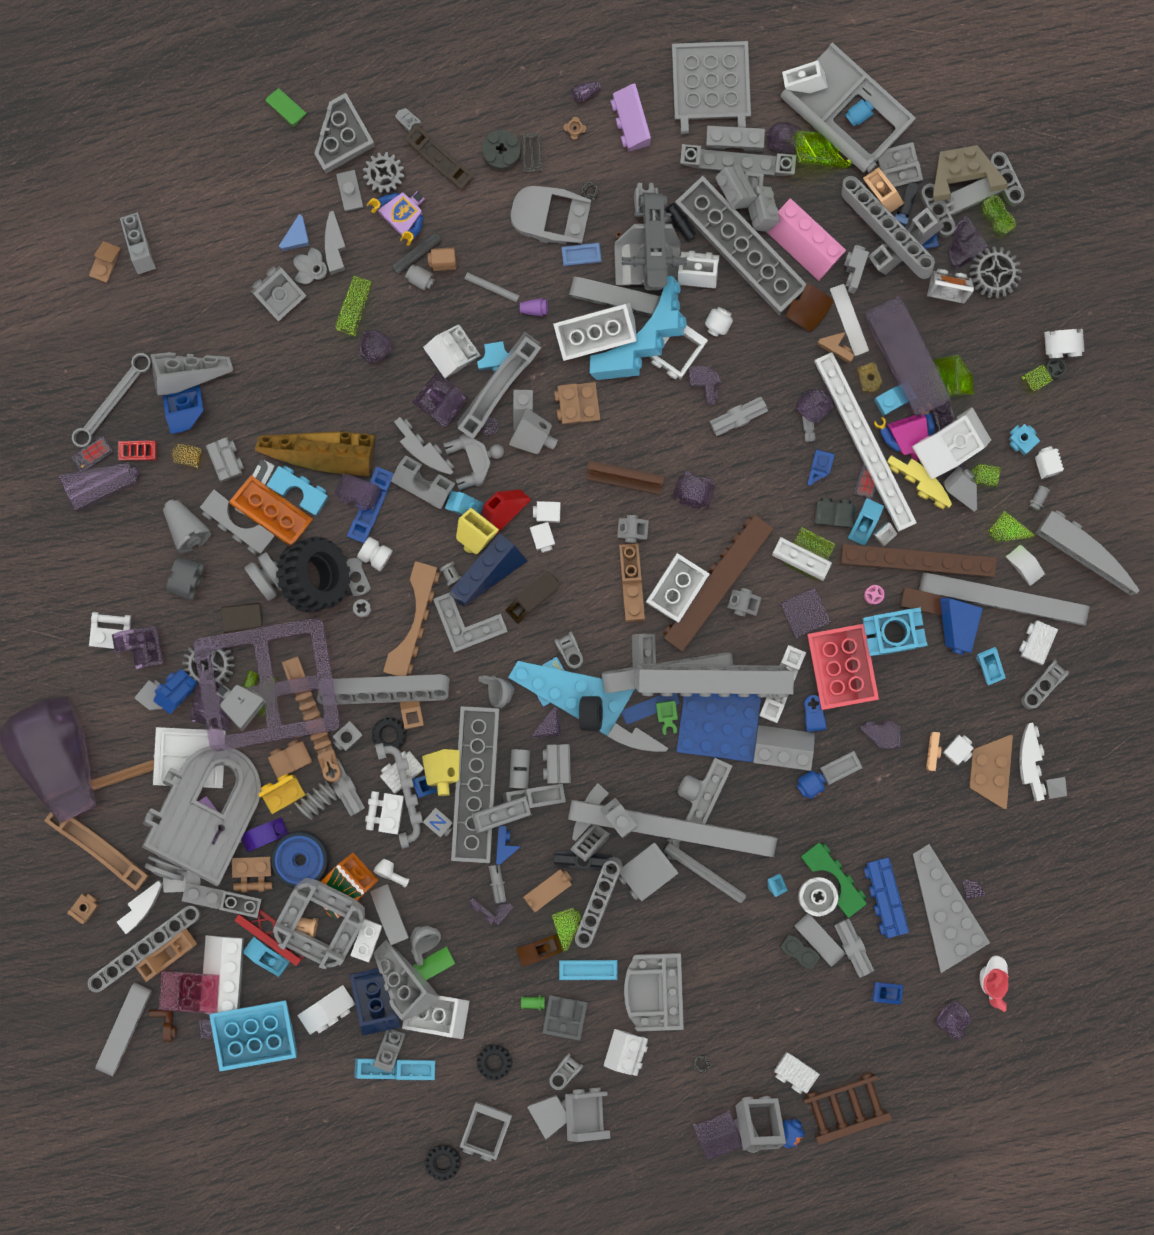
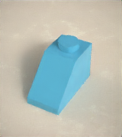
[874,382,917,417]
[848,498,884,546]
[243,937,290,977]

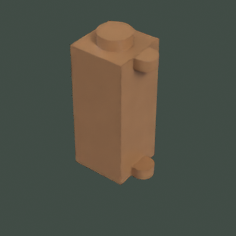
[523,869,572,912]

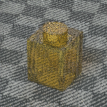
[171,443,202,469]

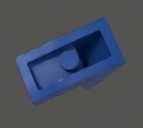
[496,826,521,865]

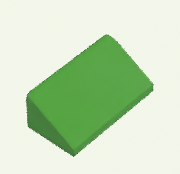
[265,88,307,127]
[413,946,456,980]

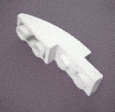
[1019,723,1046,801]

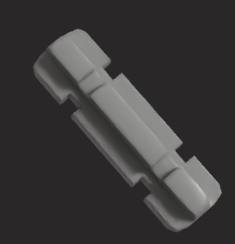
[801,404,815,442]

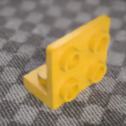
[258,774,306,814]

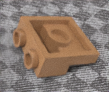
[554,382,600,425]

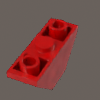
[482,489,531,535]

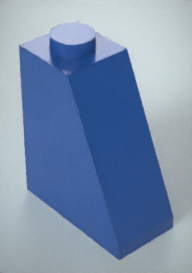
[940,598,983,655]

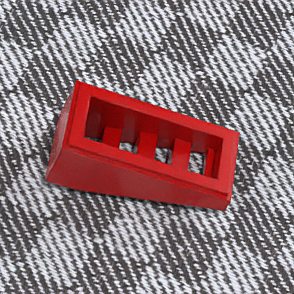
[118,441,157,461]

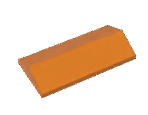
[229,475,313,545]

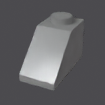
[513,390,533,431]
[943,466,977,512]

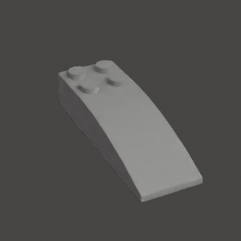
[1035,510,1139,596]

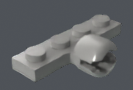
[678,757,732,824]

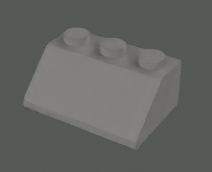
[753,725,815,771]

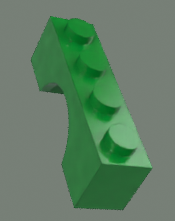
[800,842,867,918]

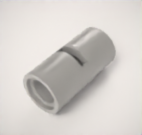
[509,749,530,789]

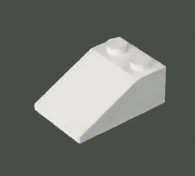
[402,995,469,1039]

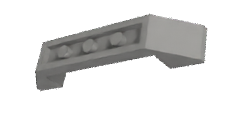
[680,144,796,177]

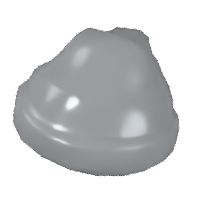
[478,675,515,709]
[410,926,441,966]

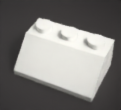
[645,553,709,623]

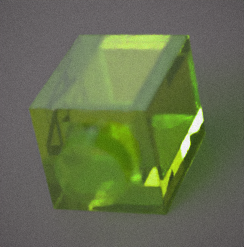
[971,463,1001,488]

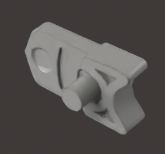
[395,108,422,132]

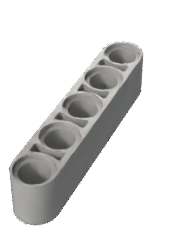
[569,277,661,316]
[575,857,623,948]
[95,982,152,1077]

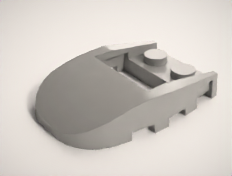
[511,186,591,245]

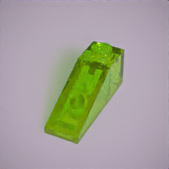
[335,276,372,336]

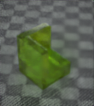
[1022,364,1053,392]

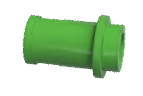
[521,995,545,1011]

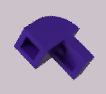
[241,818,288,853]

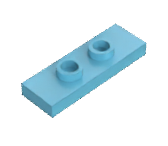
[559,960,617,980]

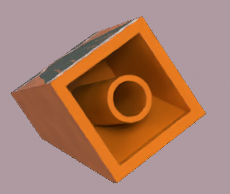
[321,853,379,920]

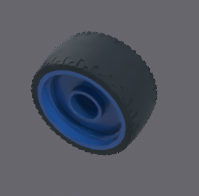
[271,831,329,888]

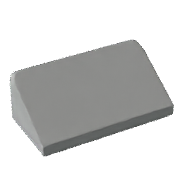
[632,634,656,667]

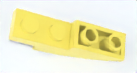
[887,456,952,510]

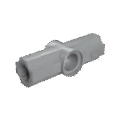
[709,397,768,437]
[328,758,365,816]
[834,918,874,978]

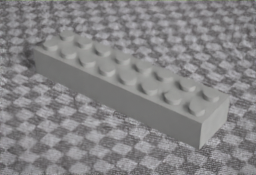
[675,176,806,315]
[634,664,794,698]
[451,706,500,863]

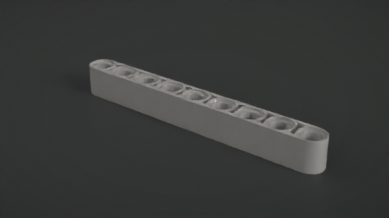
[919,573,1090,626]

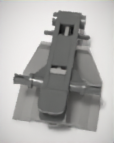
[614,183,687,290]

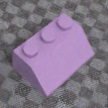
[610,83,651,152]

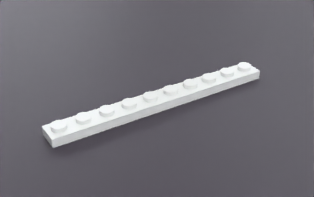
[814,352,916,532]

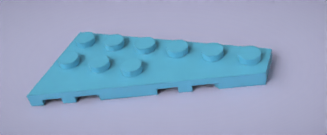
[508,661,635,736]

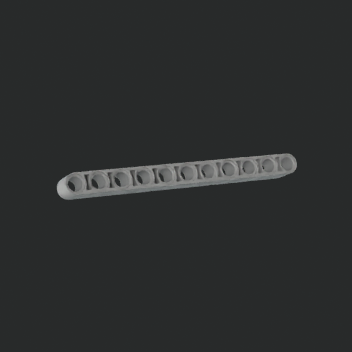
[568,800,778,857]

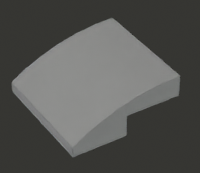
[878,142,923,187]

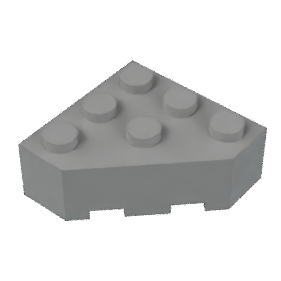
[314,93,375,174]

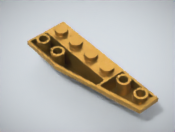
[255,431,375,477]

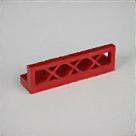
[234,908,305,966]

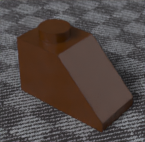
[516,934,564,967]

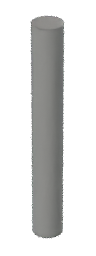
[465,272,519,303]

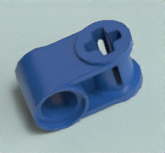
[804,695,826,732]

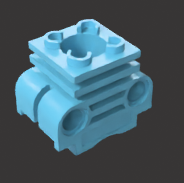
[862,607,928,656]

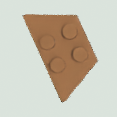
[969,735,1013,809]

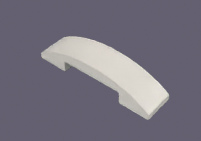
[759,645,806,723]

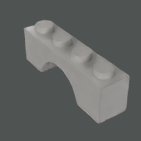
[868,207,944,275]
[200,490,276,555]

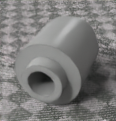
[405,265,435,291]

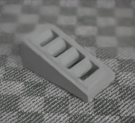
[571,824,610,862]

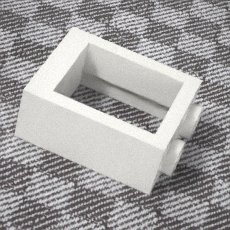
[650,326,708,380]

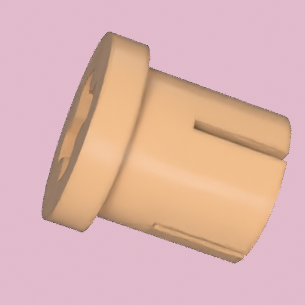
[295,917,319,937]

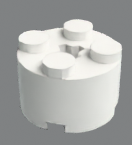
[1044,329,1084,359]
[798,877,838,916]

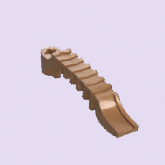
[282,656,342,783]

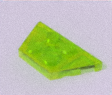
[794,130,852,168]

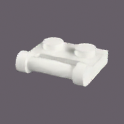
[89,612,131,650]

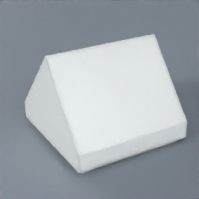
[872,522,897,547]

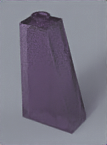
[58,463,140,512]

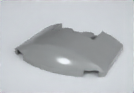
[624,953,684,1031]

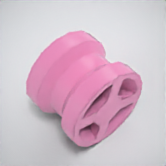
[864,585,885,605]

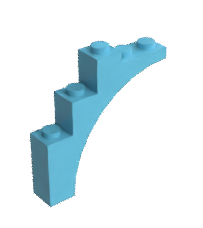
[590,276,687,380]

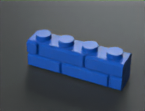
[863,857,909,938]

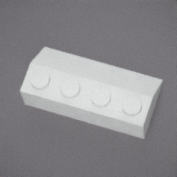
[553,303,637,361]
[200,935,244,1014]

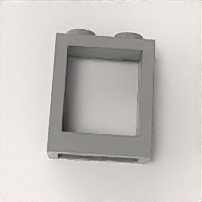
[735,1096,786,1151]
[460,1101,512,1162]

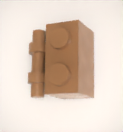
[232,857,273,893]

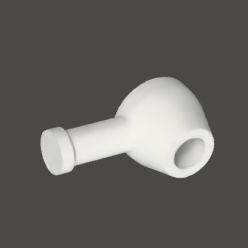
[373,859,409,887]

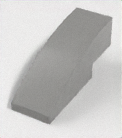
[325,211,347,275]
[607,723,668,752]
[502,783,566,808]
[572,783,609,841]
[370,884,409,945]

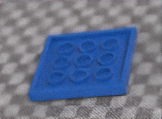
[676,693,761,762]

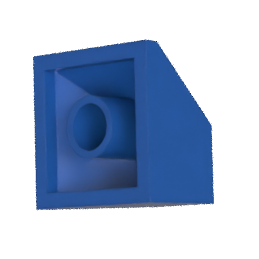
[163,385,204,434]

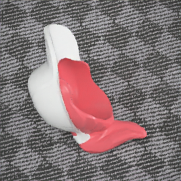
[979,956,1009,1012]

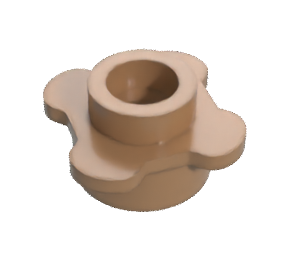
[564,117,586,140]

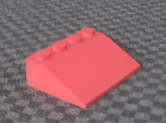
[808,624,879,710]

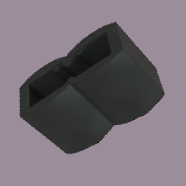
[814,498,855,529]
[779,935,820,969]

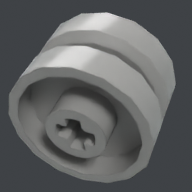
[244,552,282,601]

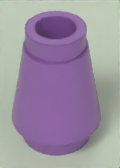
[520,298,548,317]

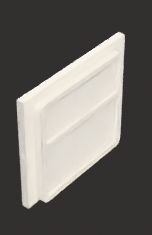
[153,727,225,788]

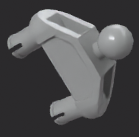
[443,434,504,491]

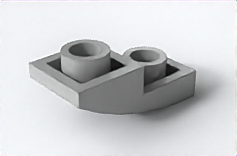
[373,1029,405,1073]

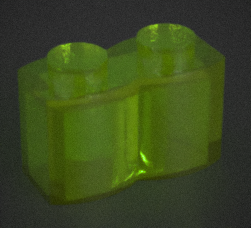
[981,195,1016,237]

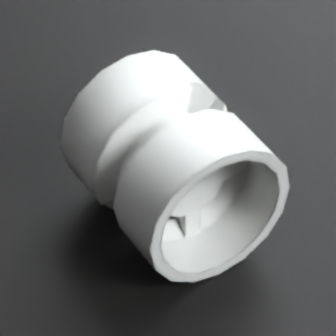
[357,537,393,571]

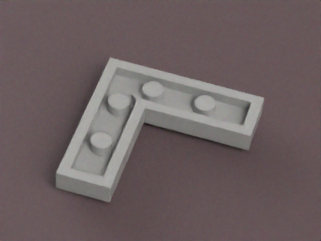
[433,593,508,653]

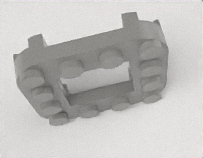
[273,878,365,969]

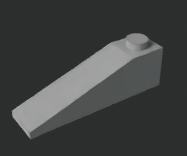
[150,352,233,395]
[373,939,439,1021]

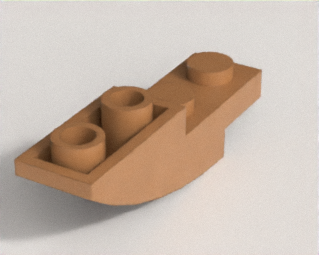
[619,543,645,622]

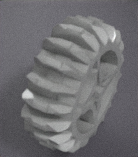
[969,247,1022,299]
[182,639,235,691]

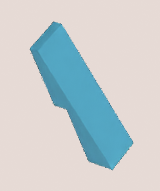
[355,1058,435,1080]

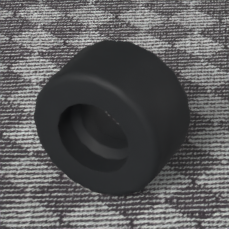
[579,696,603,731]

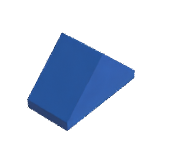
[412,776,438,798]
[871,981,904,1004]

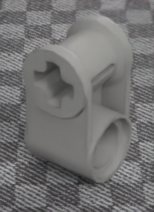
[554,631,583,670]
[549,1053,583,1090]

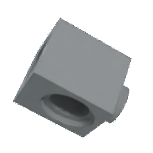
[333,721,364,751]

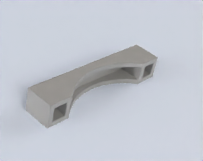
[457,332,541,439]

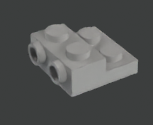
[844,245,869,294]
[251,266,306,321]

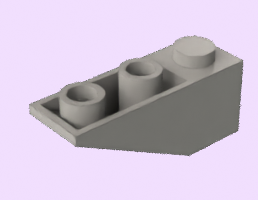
[120,212,156,274]

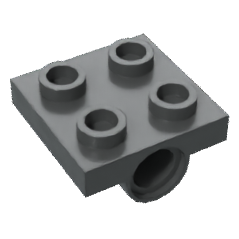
[542,995,588,1041]

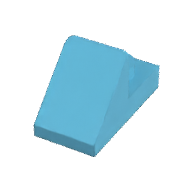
[976,647,1006,685]

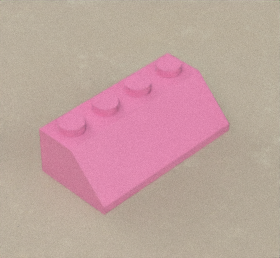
[766,198,846,281]

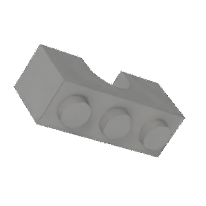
[706,126,765,152]
[391,455,455,509]

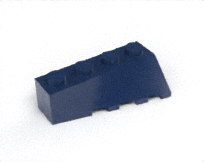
[449,533,527,607]

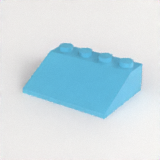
[209,1000,298,1071]

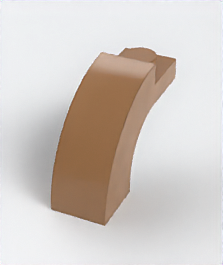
[135,929,197,982]

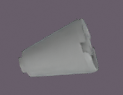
[163,499,211,554]

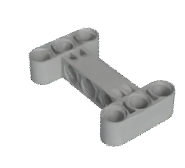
[920,152,1024,238]

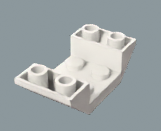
[912,407,991,479]

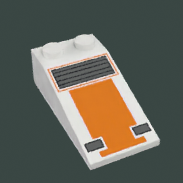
[927,269,974,304]

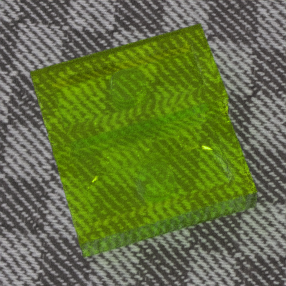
[783,527,836,581]

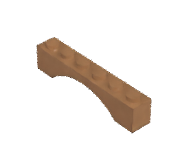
[383,561,440,676]
[44,805,151,891]

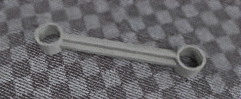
[72,353,152,448]

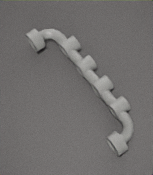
[375,743,423,849]

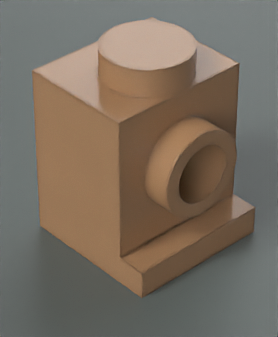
[68,893,99,924]

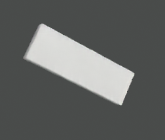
[772,537,832,581]

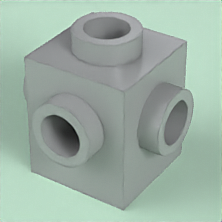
[617,515,649,543]
[727,588,761,617]

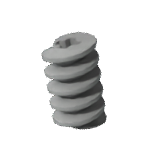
[295,779,338,820]

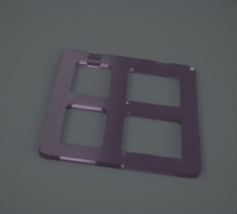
[194,618,340,751]

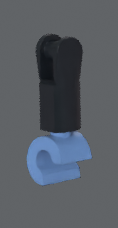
[888,182,918,230]

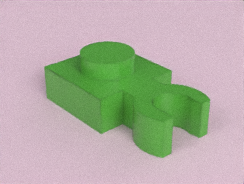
[656,699,678,735]

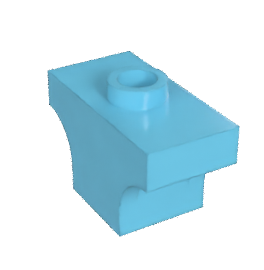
[477,341,508,372]
[445,491,484,515]

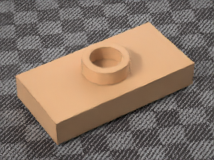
[926,732,941,771]

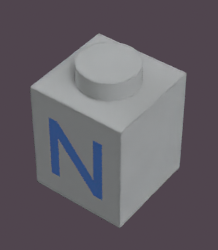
[423,808,454,837]

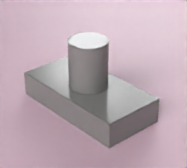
[336,170,364,212]

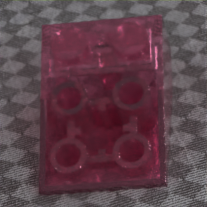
[159,970,219,1014]

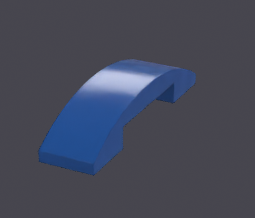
[347,466,394,543]

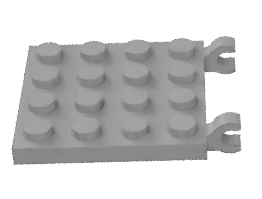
[672,41,751,134]

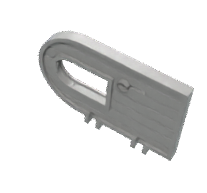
[142,745,261,886]

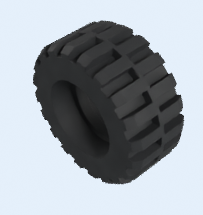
[276,536,351,613]

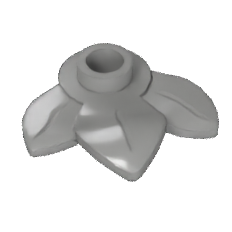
[293,248,328,284]

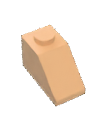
[863,167,904,213]

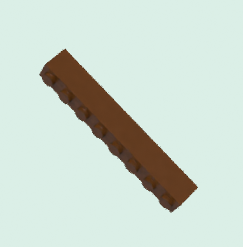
[663,515,774,652]
[840,544,997,578]

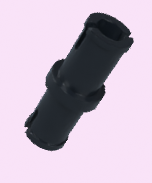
[664,203,696,240]

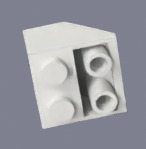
[423,325,481,378]

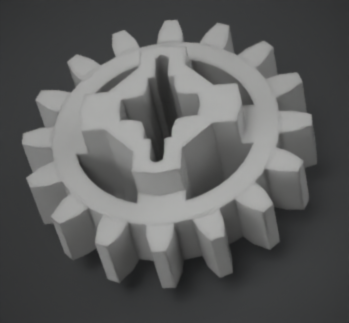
[363,152,404,194]

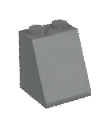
[619,842,678,901]

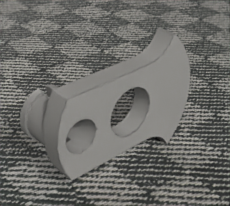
[346,558,371,596]

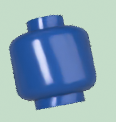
[796,770,826,799]
[782,1118,805,1149]

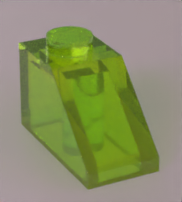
[988,511,1035,542]
[552,907,582,952]

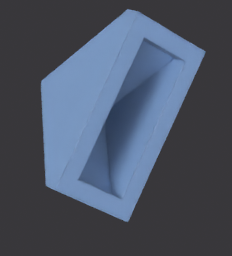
[279,214,310,251]

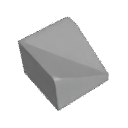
[1044,777,1067,799]

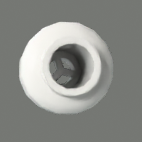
[705,307,733,337]

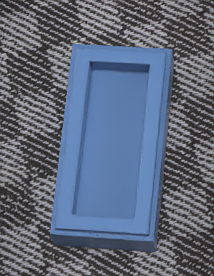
[562,243,601,267]

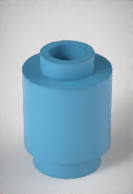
[845,99,874,127]

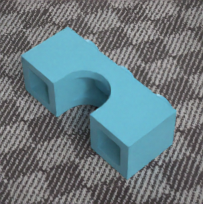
[267,466,329,517]

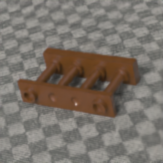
[803,1072,892,1145]

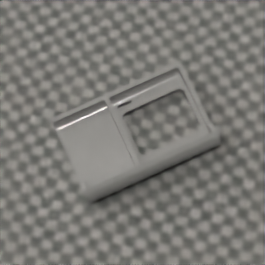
[780,42,916,173]

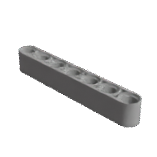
[841,176,935,279]
[601,652,733,693]
[317,674,450,705]
[88,905,201,992]

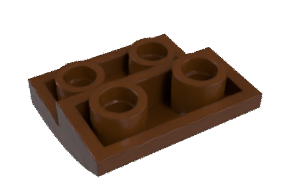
[786,284,834,332]

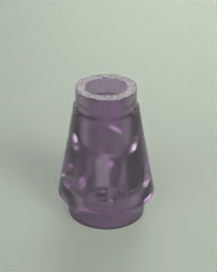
[571,80,601,103]

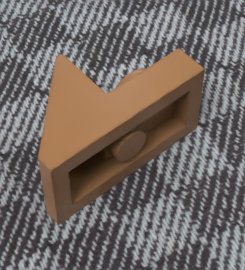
[89,241,122,284]
[817,332,854,364]

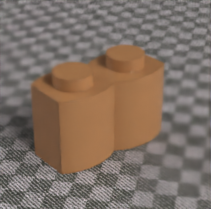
[428,247,456,271]
[268,739,313,778]

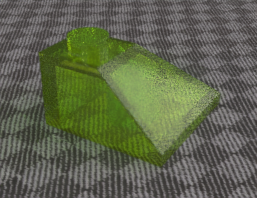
[927,355,974,398]

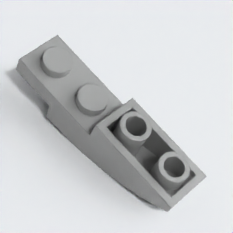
[394,417,454,476]
[182,882,261,918]

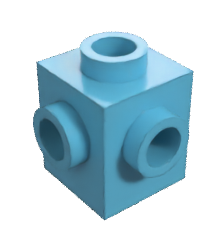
[1009,424,1040,455]

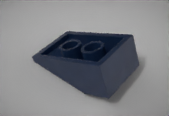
[350,968,400,1036]

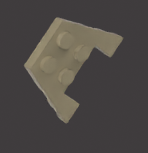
[933,145,1008,202]

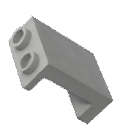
[565,1088,610,1142]

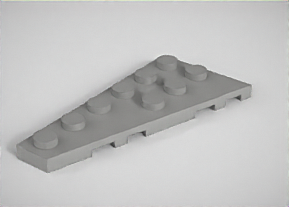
[912,844,990,973]

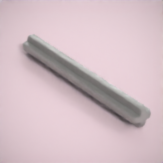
[664,843,746,903]

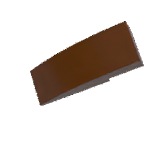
[900,587,959,616]

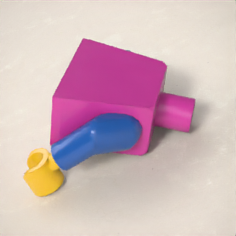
[874,403,935,461]

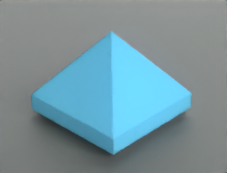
[768,874,788,897]

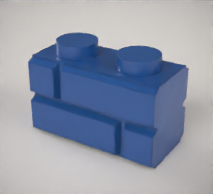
[153,669,197,714]

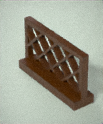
[586,461,665,495]

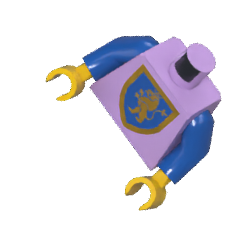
[367,191,425,246]

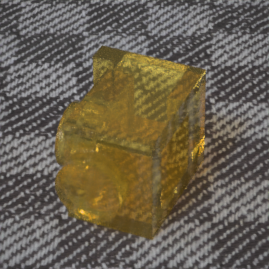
[856,362,883,393]

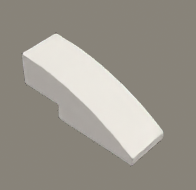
[117,880,163,934]

